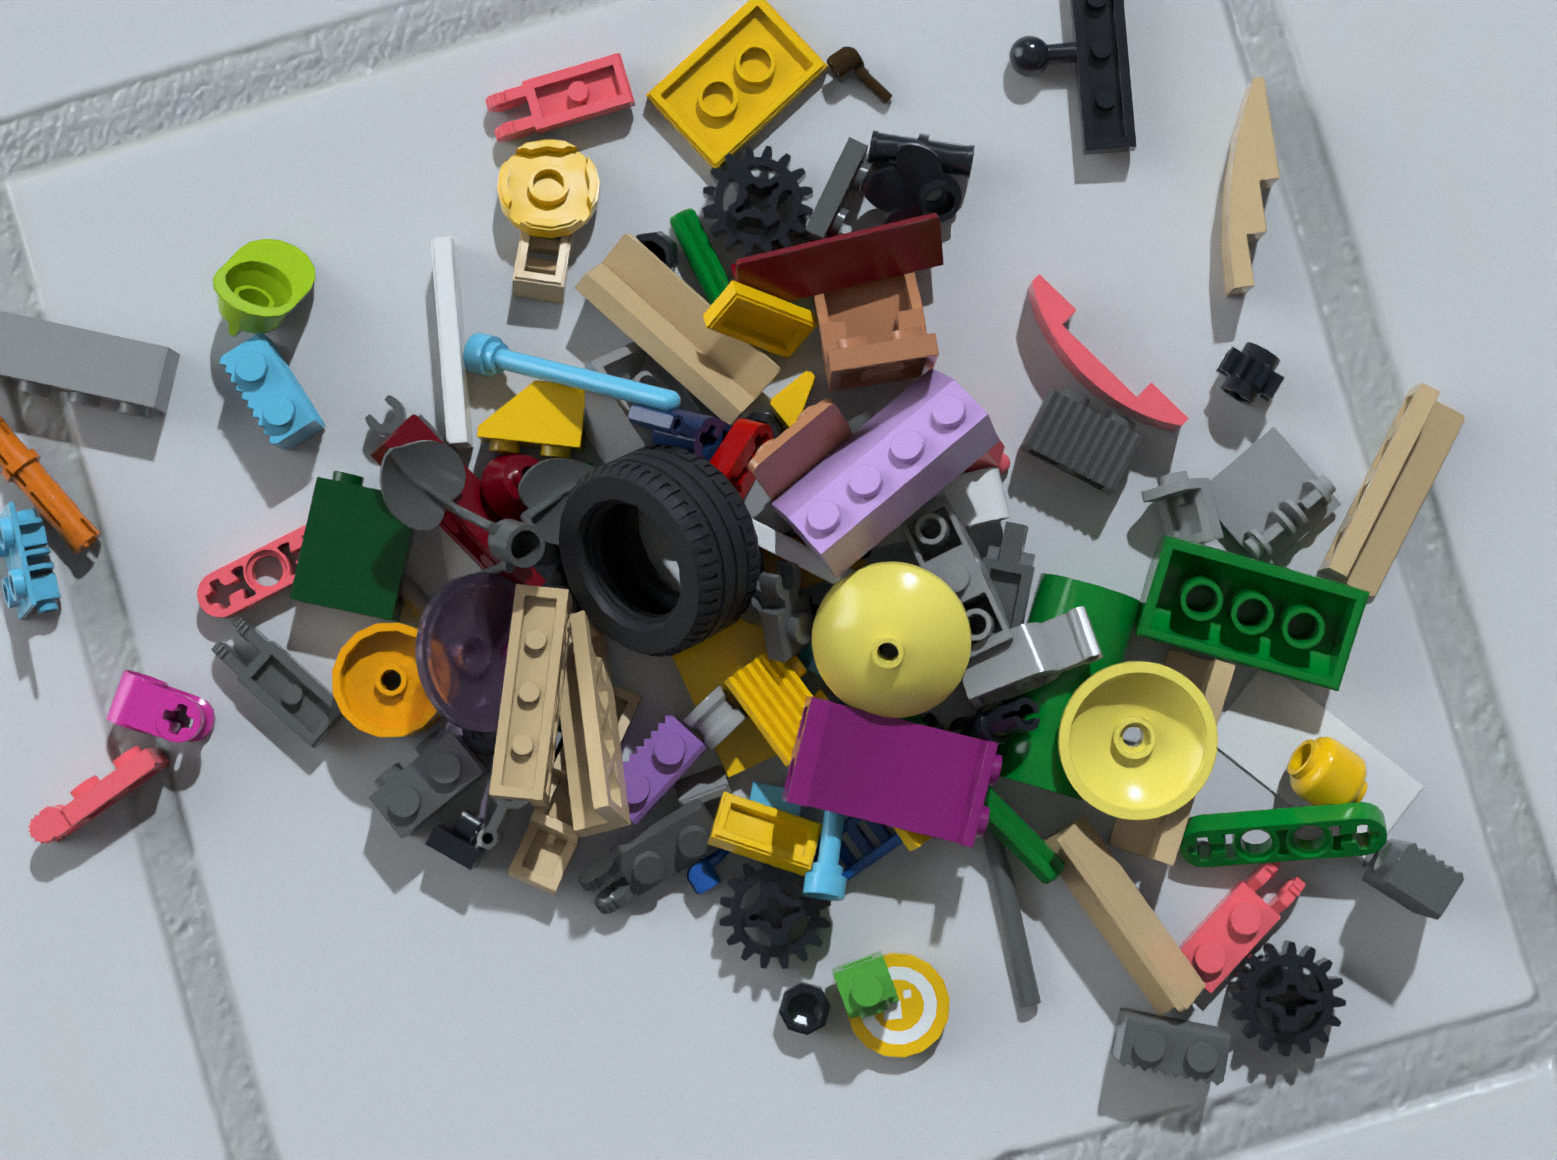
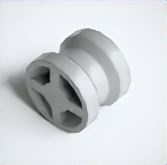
[683,685,749,751]

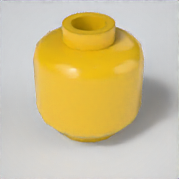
[1287,736,1368,806]

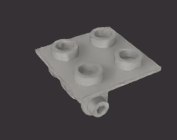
[1210,427,1342,564]

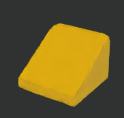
[770,371,815,429]

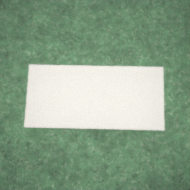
[1217,670,1424,862]

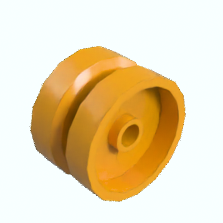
[332,623,456,738]

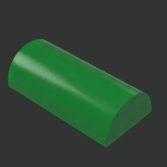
[1135,534,1370,691]
[996,573,1141,801]

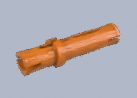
[0,416,101,554]

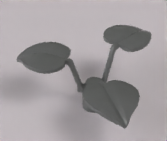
[380,440,595,674]

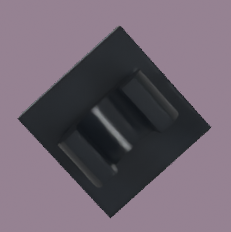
[425,809,487,870]

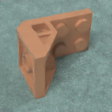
[812,272,939,392]

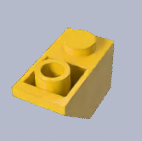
[476,380,586,459]

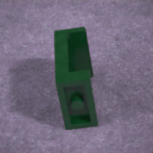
[290,471,415,623]

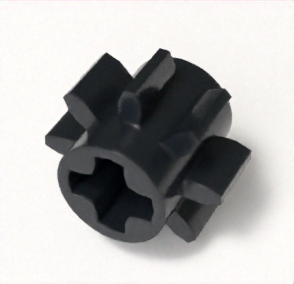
[1216,342,1284,407]

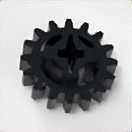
[702,146,813,257]
[719,862,831,969]
[1228,940,1346,1057]

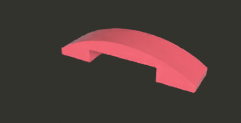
[1028,274,1189,432]

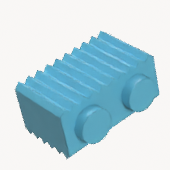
[219,332,326,451]

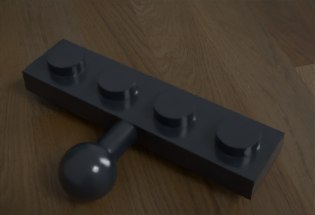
[1009,0,1137,155]

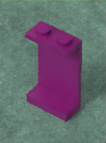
[781,696,1002,848]

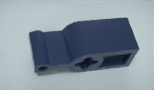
[628,404,732,462]

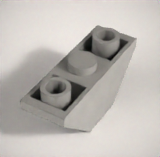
[901,495,1013,659]

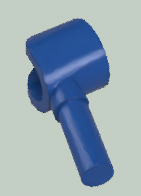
[687,849,730,894]

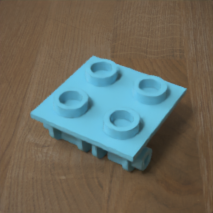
[0,502,61,620]

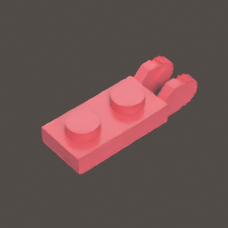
[485,53,636,143]
[28,745,170,844]
[1178,862,1306,993]

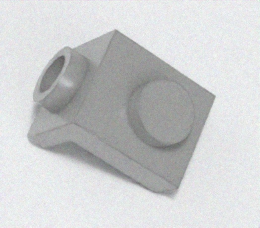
[1141,471,1224,544]

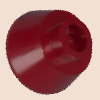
[481,454,539,522]

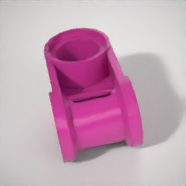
[106,669,216,743]

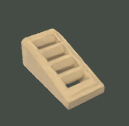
[512,230,574,303]

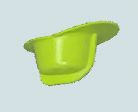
[212,239,316,337]

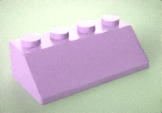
[770,368,999,578]

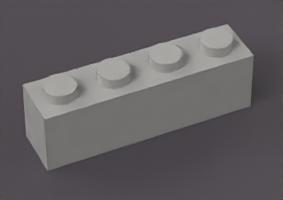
[0,311,180,419]

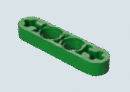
[1180,802,1388,868]

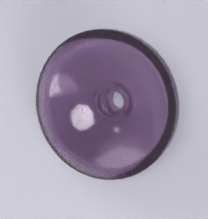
[415,572,517,733]

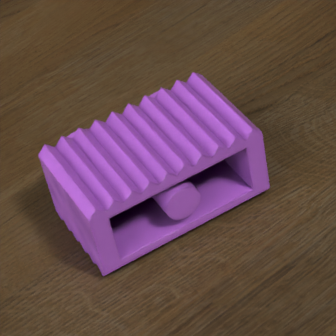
[623,715,708,825]

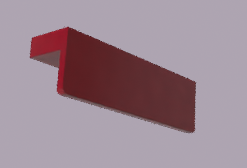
[730,213,944,302]
[370,414,546,602]

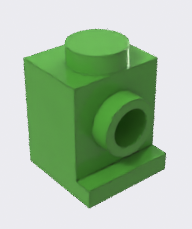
[832,950,899,1019]

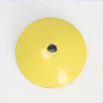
[811,561,972,718]
[1058,661,1218,820]

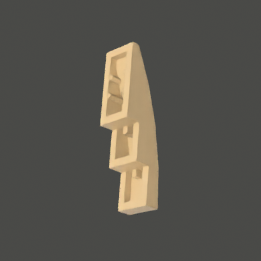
[1221,76,1280,297]
[508,684,642,896]

